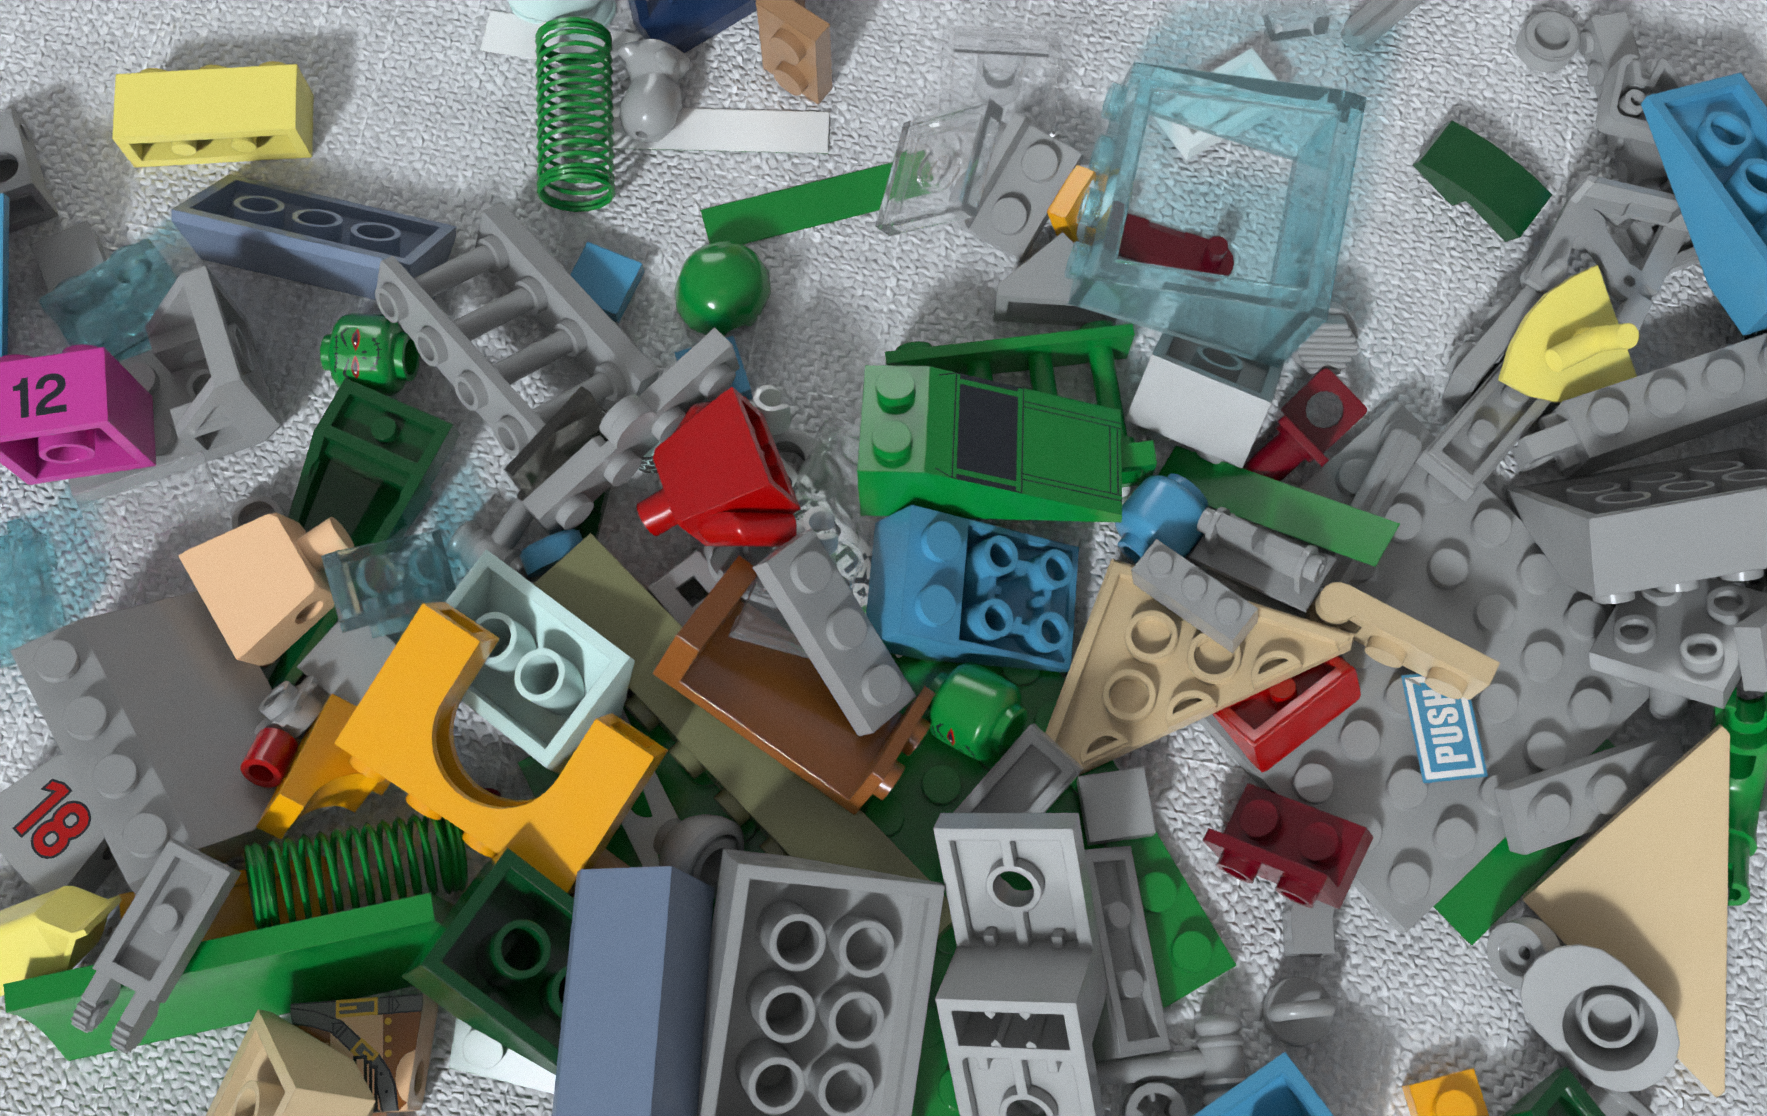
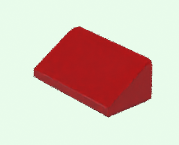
[1213,656,1361,773]

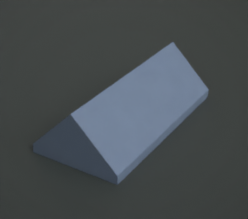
[171,174,457,300]
[552,866,714,1116]

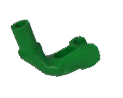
[1709,687,1767,906]

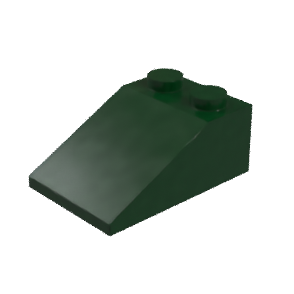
[401,848,574,1076]

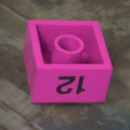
[0,344,156,485]

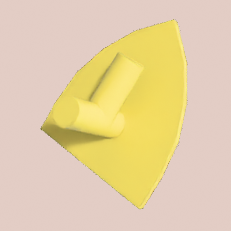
[1498,265,1639,403]

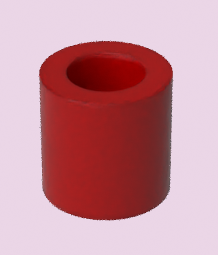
[240,728,298,788]

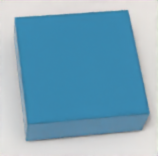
[570,242,645,323]

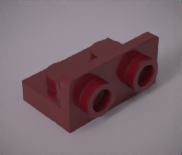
[1202,783,1374,909]

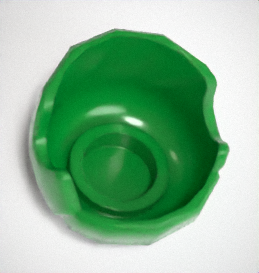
[674,240,771,337]

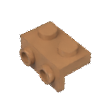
[756,0,833,105]

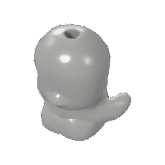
[617,39,690,143]

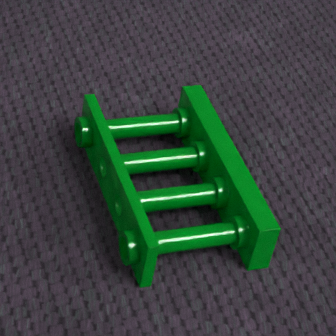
[885,320,1157,488]

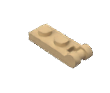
[1305,582,1500,700]

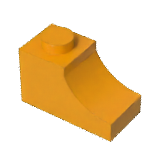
[256,693,391,839]

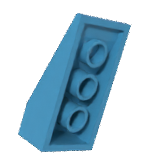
[1641,73,1767,336]

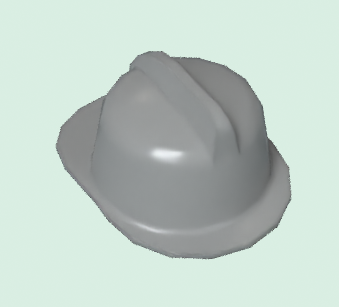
[1520,944,1680,1092]

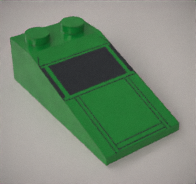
[857,365,1122,523]

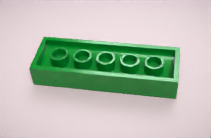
[3,892,454,1061]

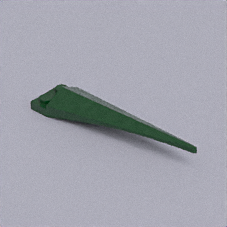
[260,378,460,690]

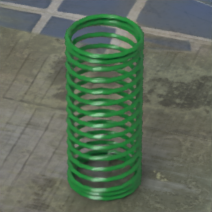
[535,16,616,212]
[244,813,468,930]

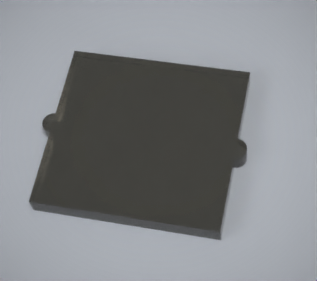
[504,386,608,501]

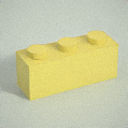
[112,61,314,168]

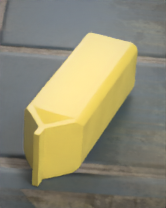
[0,886,122,997]

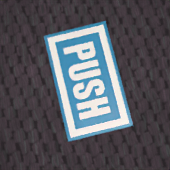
[1401,674,1488,783]

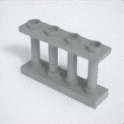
[375,202,660,471]

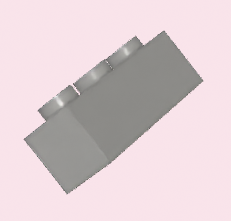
[1131,539,1258,653]

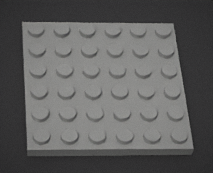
[1198,400,1649,934]

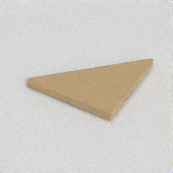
[1045,559,1354,776]
[1522,724,1730,1098]

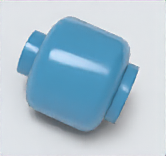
[1115,473,1208,564]

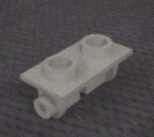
[1189,507,1337,613]

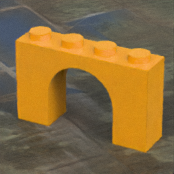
[334,602,668,894]

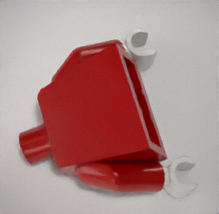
[636,385,839,556]

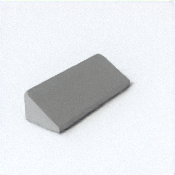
[1085,846,1171,1062]

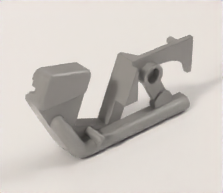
[1524,54,1688,332]

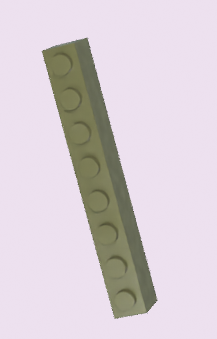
[534,533,953,941]

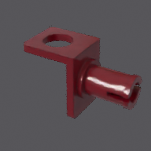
[1242,368,1367,482]

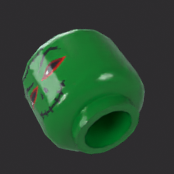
[320,313,420,396]
[927,662,1028,761]

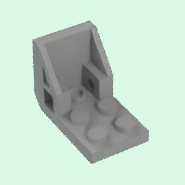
[68,265,280,505]

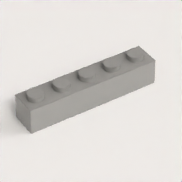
[1578,12,1668,191]

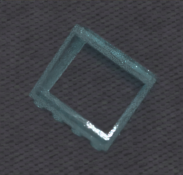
[1064,62,1367,368]

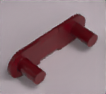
[1089,203,1234,284]

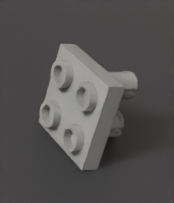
[1589,578,1767,722]

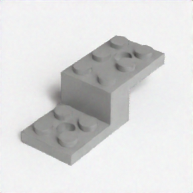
[933,813,1108,1116]

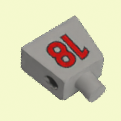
[0,753,117,896]

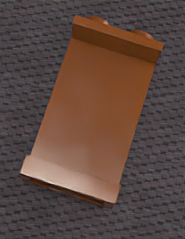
[652,556,936,815]

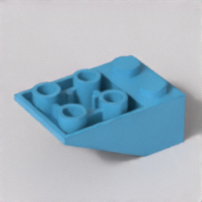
[866,505,1079,672]

